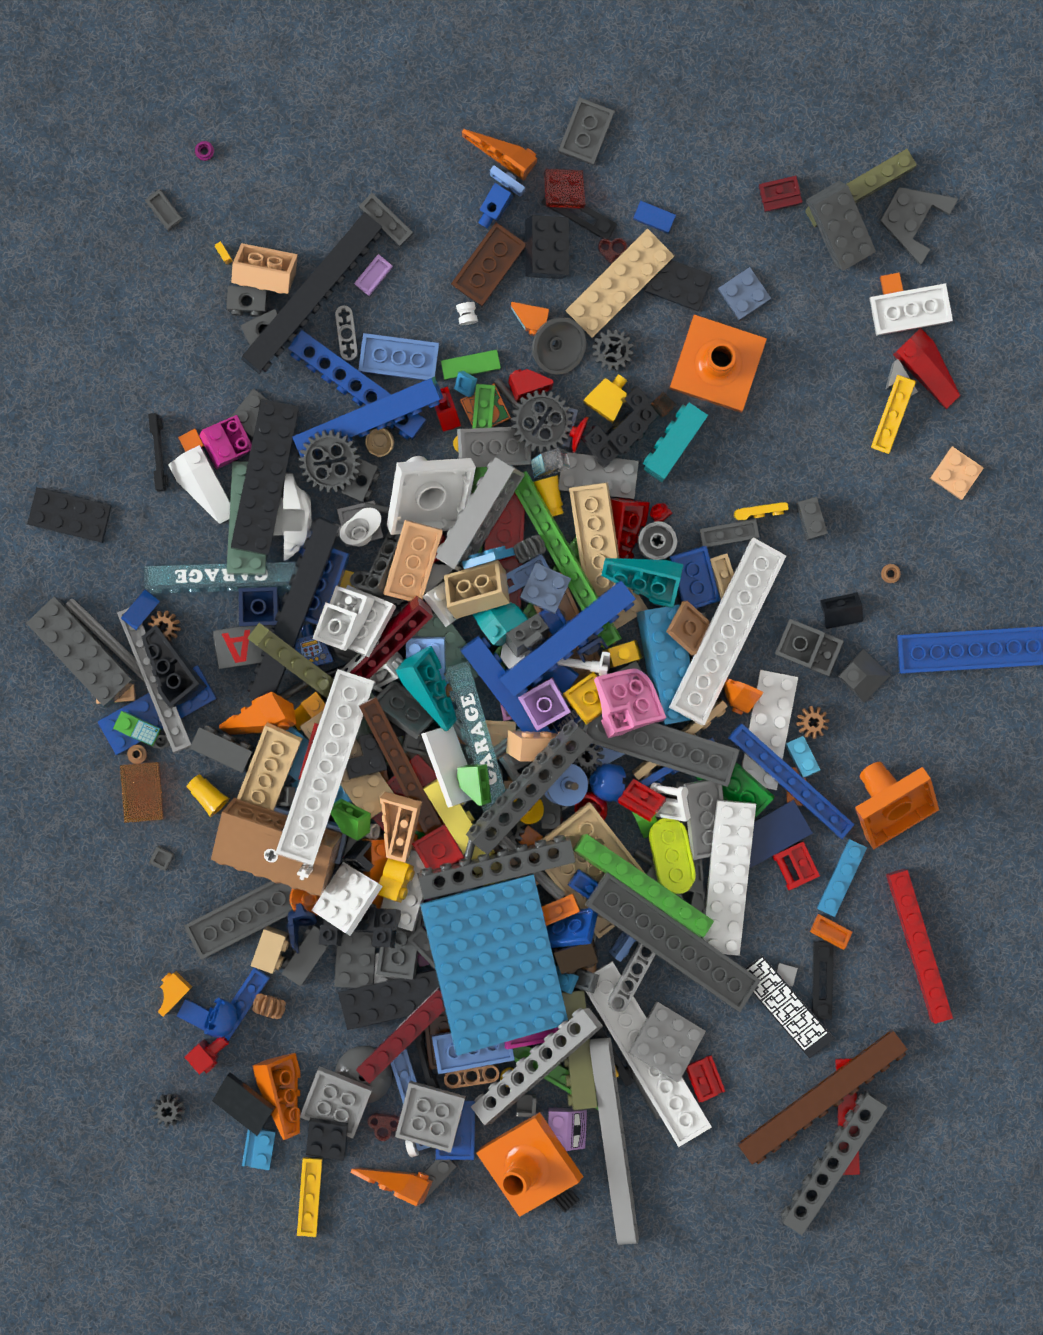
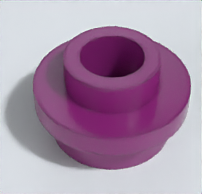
[195,141,214,161]

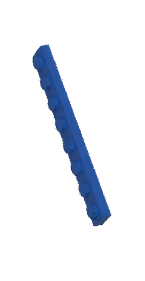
[728,723,855,839]

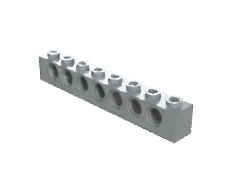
[471,1008,603,1125]

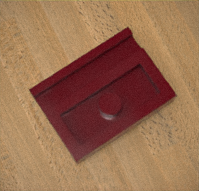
[759,176,803,212]

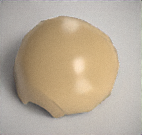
[365,428,394,457]

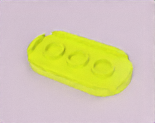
[649,818,696,894]

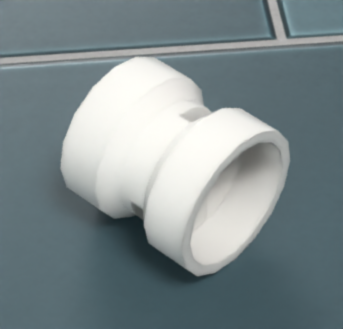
[456,302,478,325]

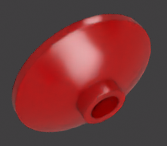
[569,416,589,453]

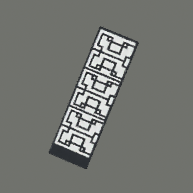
[745,955,835,1058]

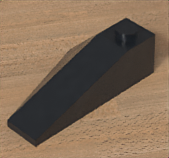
[141,625,207,708]

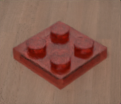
[544,169,585,208]

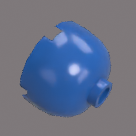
[589,763,626,802]
[204,998,239,1038]

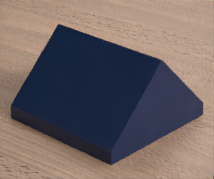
[239,587,280,627]

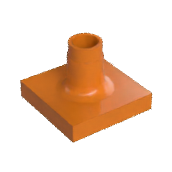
[669,315,767,413]
[855,762,939,850]
[476,1112,584,1217]

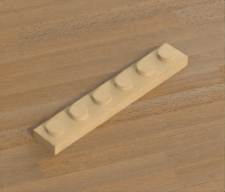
[632,698,728,780]

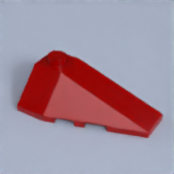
[610,498,650,559]

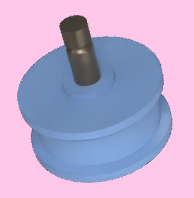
[544,764,588,806]

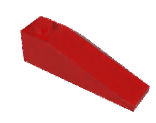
[893,328,960,409]

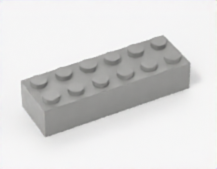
[436,457,525,571]

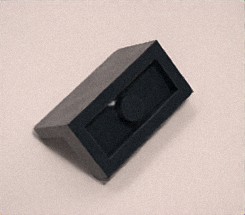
[820,592,863,629]
[342,841,374,872]

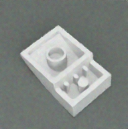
[312,586,375,651]

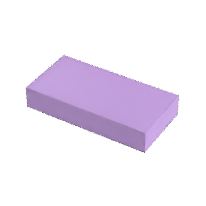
[354,254,393,296]

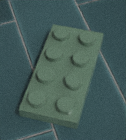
[414,612,479,693]

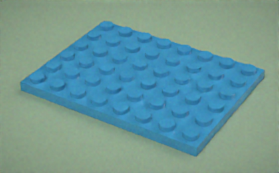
[420,874,568,1056]

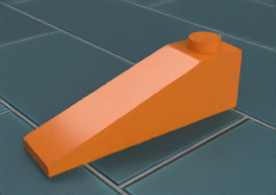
[219,692,296,735]
[253,1053,300,1140]

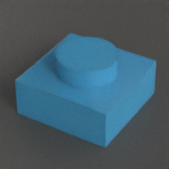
[454,371,477,397]

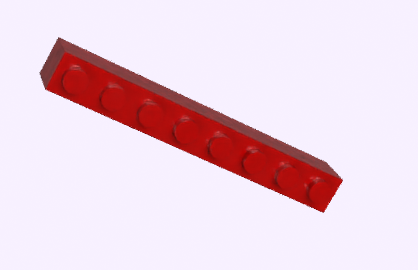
[886,869,953,1024]

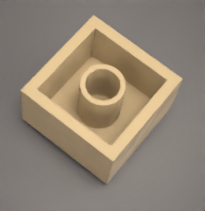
[251,926,289,974]

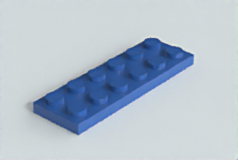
[98,665,217,755]

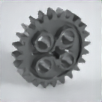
[510,390,573,453]
[299,429,362,493]

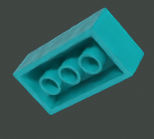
[643,402,708,482]

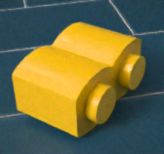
[377,858,415,903]

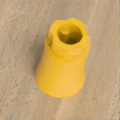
[533,475,564,516]
[186,774,230,817]

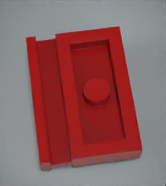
[618,779,666,822]
[686,1055,725,1103]

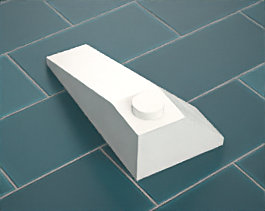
[168,445,230,524]

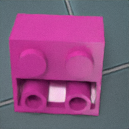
[199,415,252,469]

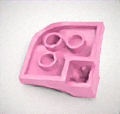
[594,669,666,738]

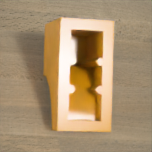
[294,692,326,731]
[158,971,192,1017]

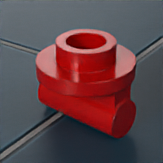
[650,503,673,522]

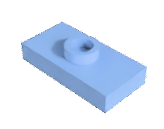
[490,165,525,197]

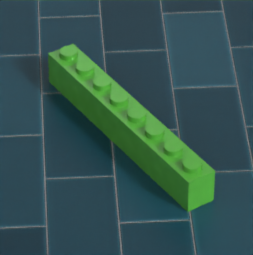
[573,834,714,937]

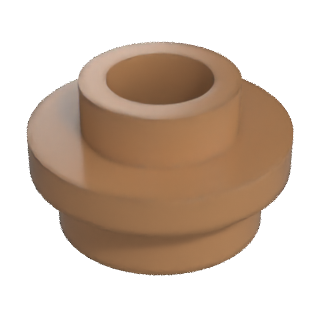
[881,564,901,583]
[127,745,147,764]

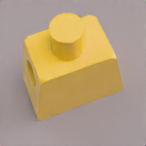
[583,374,627,424]
[603,640,643,669]

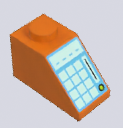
[511,302,549,336]

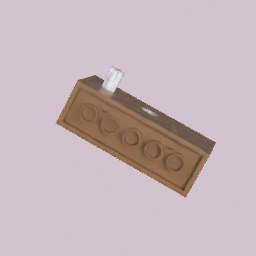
[211,798,343,896]

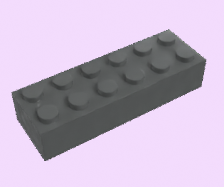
[26,597,137,708]

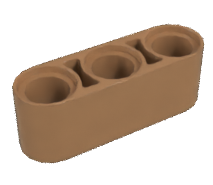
[444,1064,500,1088]

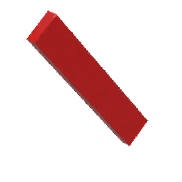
[835,1058,860,1175]

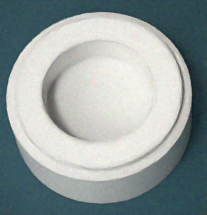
[405,1140,419,1157]

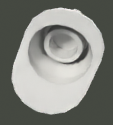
[340,508,381,547]

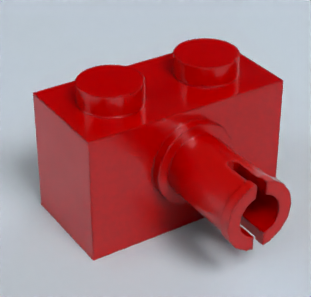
[184,1037,229,1075]

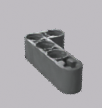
[350,531,400,598]

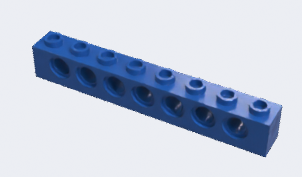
[288,330,427,440]

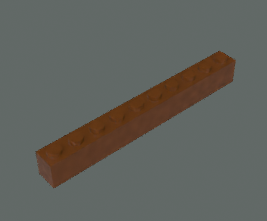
[738,1030,908,1165]

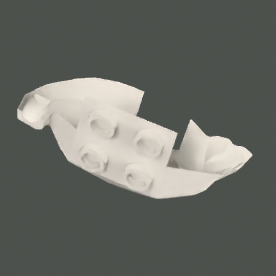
[273,472,312,561]

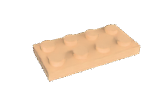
[383,520,443,601]

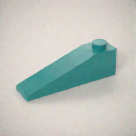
[601,558,683,608]
[472,602,528,646]
[395,646,457,731]

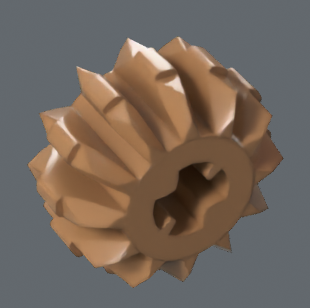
[148,611,181,641]
[796,706,829,739]
[252,993,286,1019]

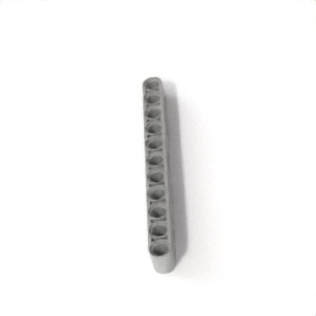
[590,1038,639,1245]

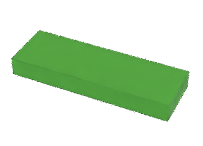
[441,350,501,380]

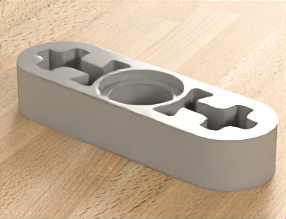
[335,305,358,362]

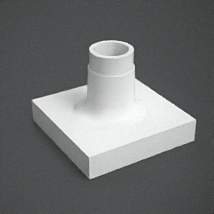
[387,456,476,535]

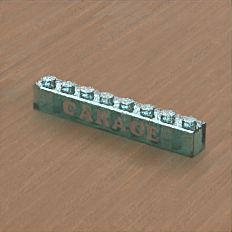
[144,562,298,594]
[444,662,506,812]

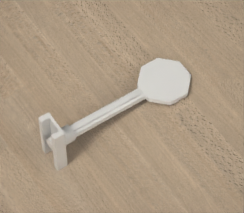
[500,643,610,676]

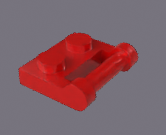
[772,841,820,890]

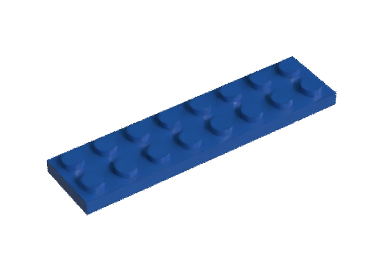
[897,626,1043,674]

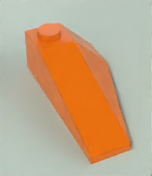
[462,129,537,181]
[722,679,763,715]
[362,837,388,908]
[350,1167,433,1206]

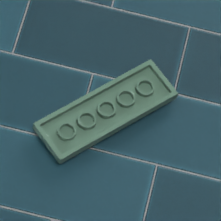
[226,461,267,575]

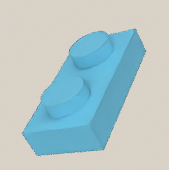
[785,736,820,779]

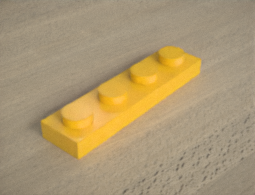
[871,374,916,454]
[297,1157,323,1237]

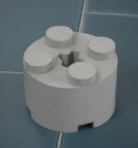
[638,521,677,560]

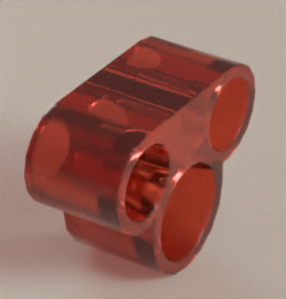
[598,238,627,265]
[368,1113,400,1141]

